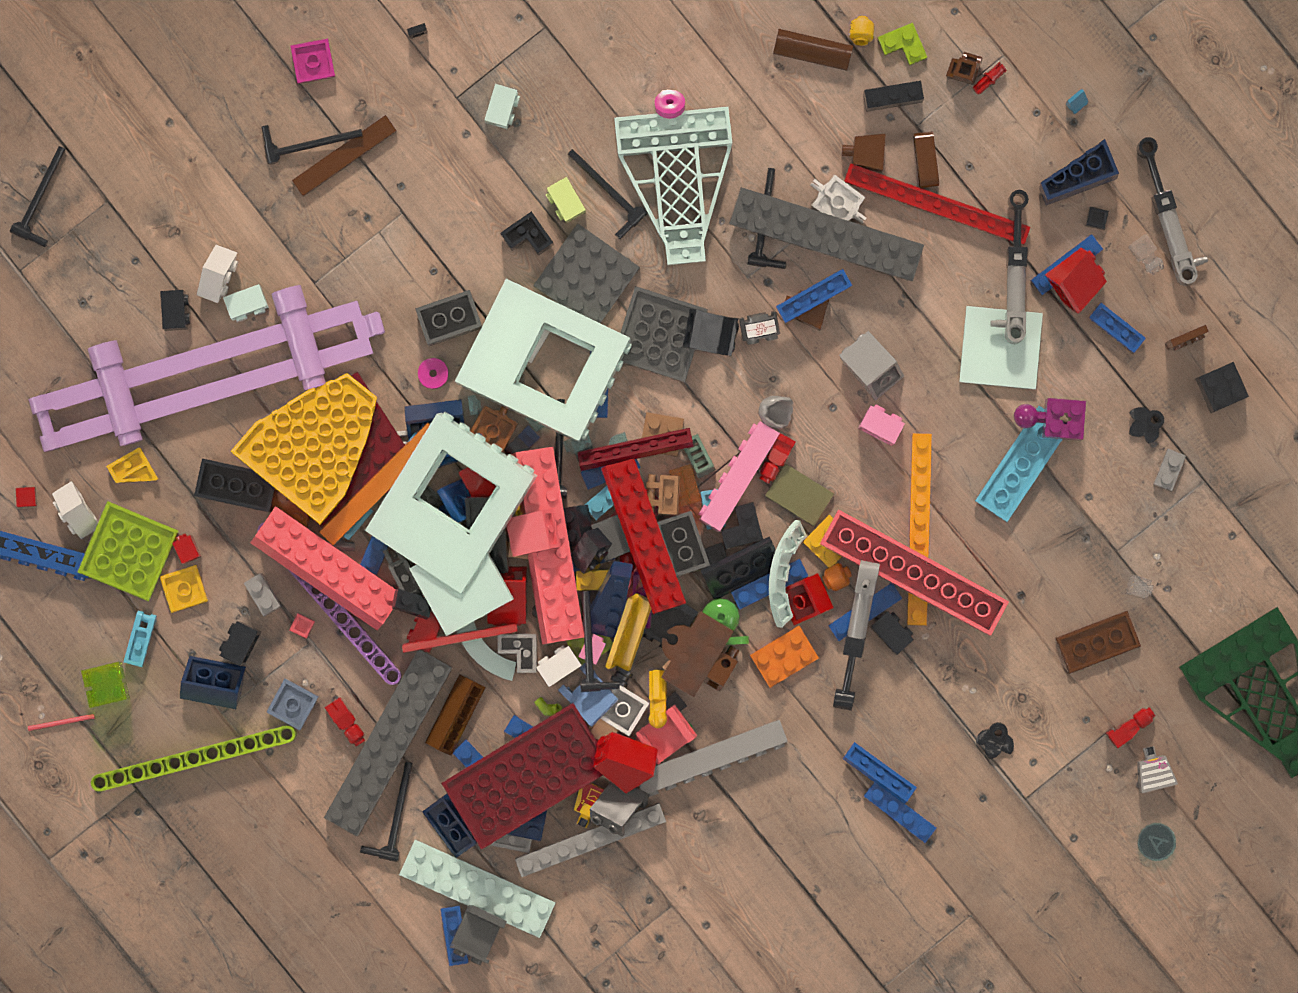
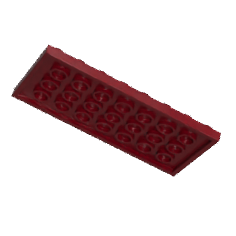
[441,703,603,850]

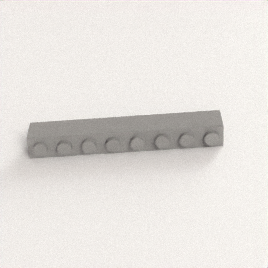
[639,720,788,797]
[515,803,666,877]

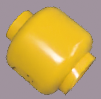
[849,16,875,46]

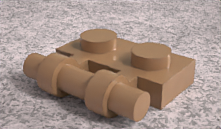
[646,474,681,515]

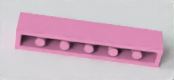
[698,421,780,532]

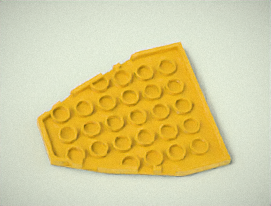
[231,373,377,525]

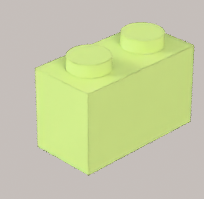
[546,177,586,223]

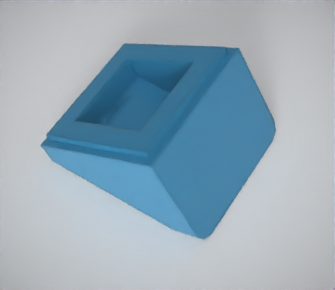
[1066,89,1088,114]

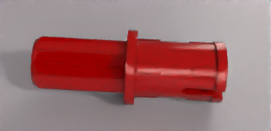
[972,62,1007,95]

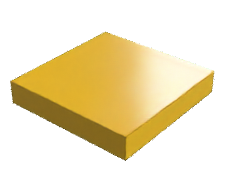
[160,565,208,613]

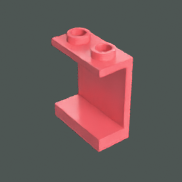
[506,509,561,557]
[635,705,697,764]

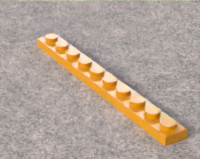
[907,433,932,626]

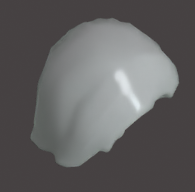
[758,396,794,429]

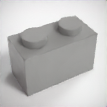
[244,573,282,616]

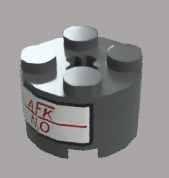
[739,311,781,345]

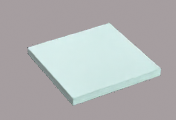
[959,306,1043,390]
[409,534,514,636]

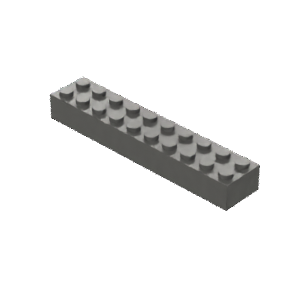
[729,187,924,282]
[324,650,453,837]

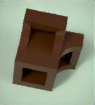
[946,52,983,85]

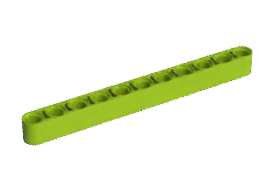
[91,725,297,792]

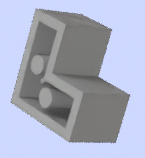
[498,634,537,673]

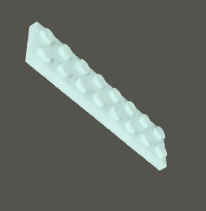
[399,839,556,938]

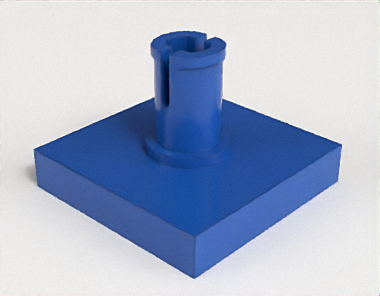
[437,479,472,523]

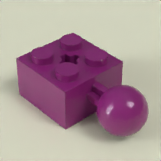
[1014,398,1086,441]

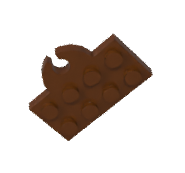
[661,611,734,697]

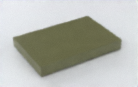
[765,463,834,526]

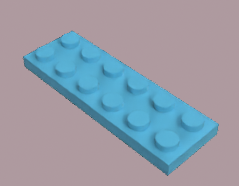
[975,406,1065,522]

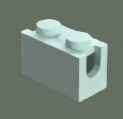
[485,84,520,129]
[223,284,269,322]

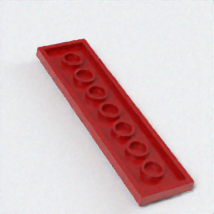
[601,459,686,614]

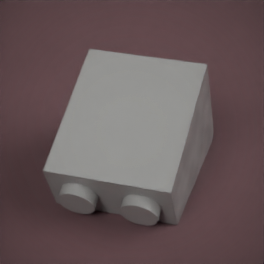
[839,331,904,401]

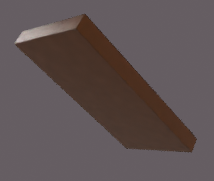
[1055,611,1141,674]

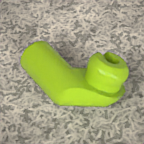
[534,697,562,716]

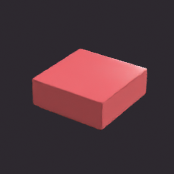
[289,613,315,639]

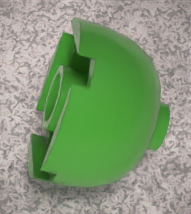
[702,598,740,630]

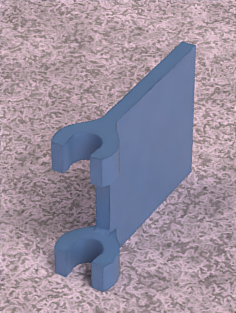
[558,663,619,727]

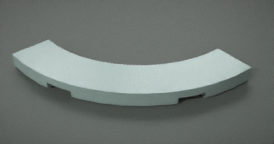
[769,520,807,628]
[457,621,517,681]

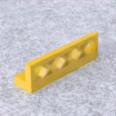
[605,593,651,671]

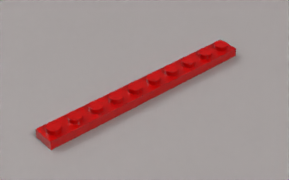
[844,163,1031,246]

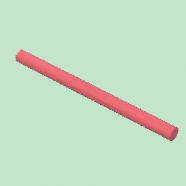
[28,714,95,731]

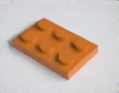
[750,626,819,688]

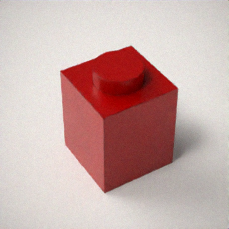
[173,533,202,564]

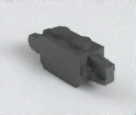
[383,550,424,596]

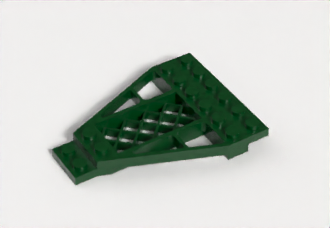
[1179,607,1298,778]

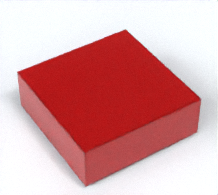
[15,487,37,507]

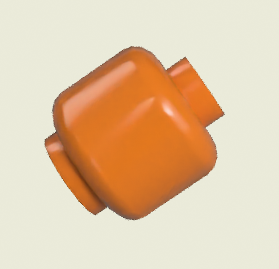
[822,563,852,591]

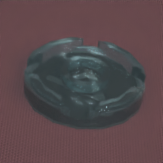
[1137,823,1176,861]

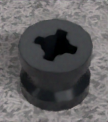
[610,666,633,688]

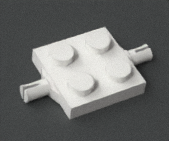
[810,175,867,224]

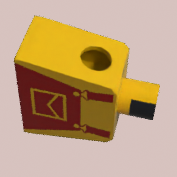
[574,783,605,828]

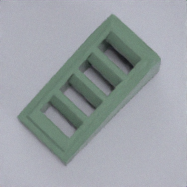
[684,434,716,478]

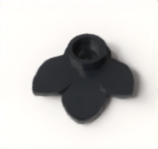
[1129,407,1164,444]
[976,722,1014,759]

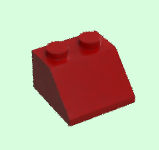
[785,573,834,625]

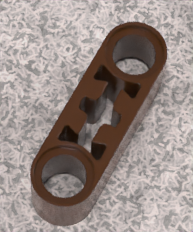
[913,131,939,188]

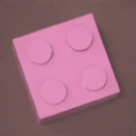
[858,405,905,446]

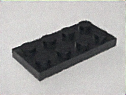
[465,496,509,573]
[700,537,776,599]

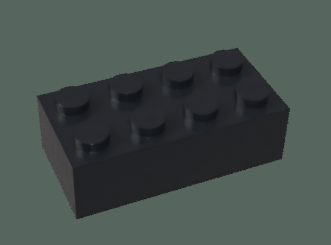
[194,458,275,513]

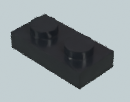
[392,589,431,619]

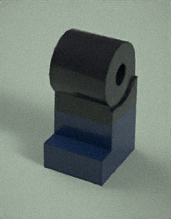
[504,425,541,455]

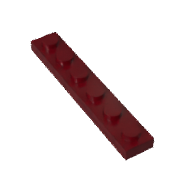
[577,428,694,471]

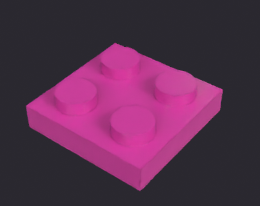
[290,39,335,84]

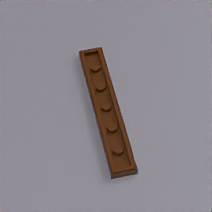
[292,115,397,197]

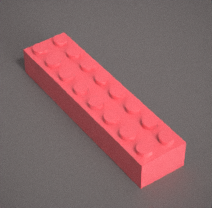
[250,507,396,630]

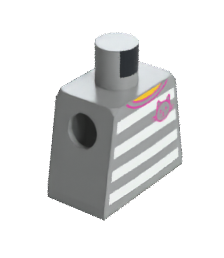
[1137,746,1178,793]

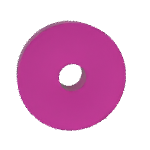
[655,90,685,119]
[418,358,449,389]

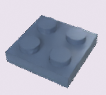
[267,678,319,730]

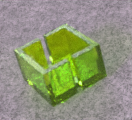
[81,662,130,708]

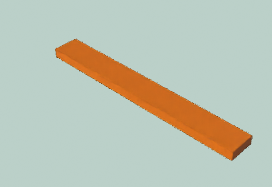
[319,423,430,545]

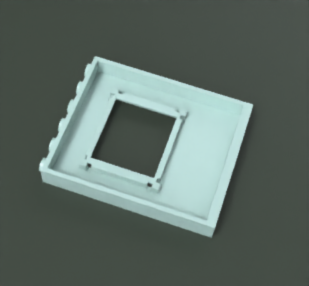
[455,279,632,443]
[365,412,538,594]

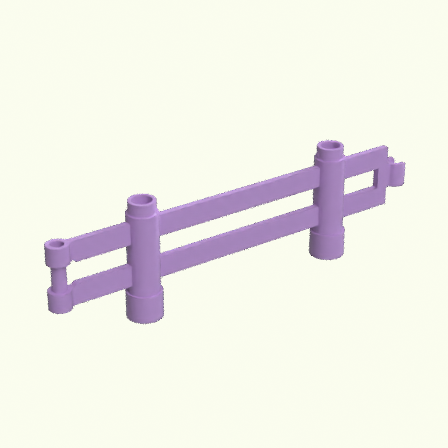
[28,285,385,452]

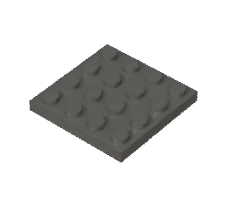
[533,223,640,324]
[620,286,708,383]

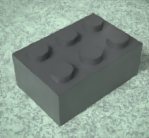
[415,290,482,346]
[657,511,710,577]

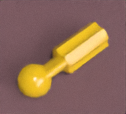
[648,670,667,728]

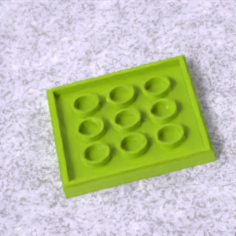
[77,501,179,602]

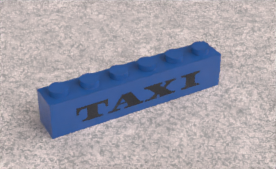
[0,531,91,581]

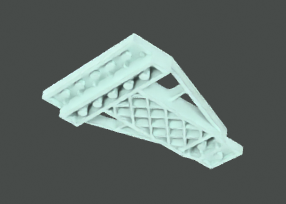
[614,107,732,265]

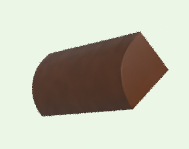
[773,29,853,71]
[425,674,486,756]

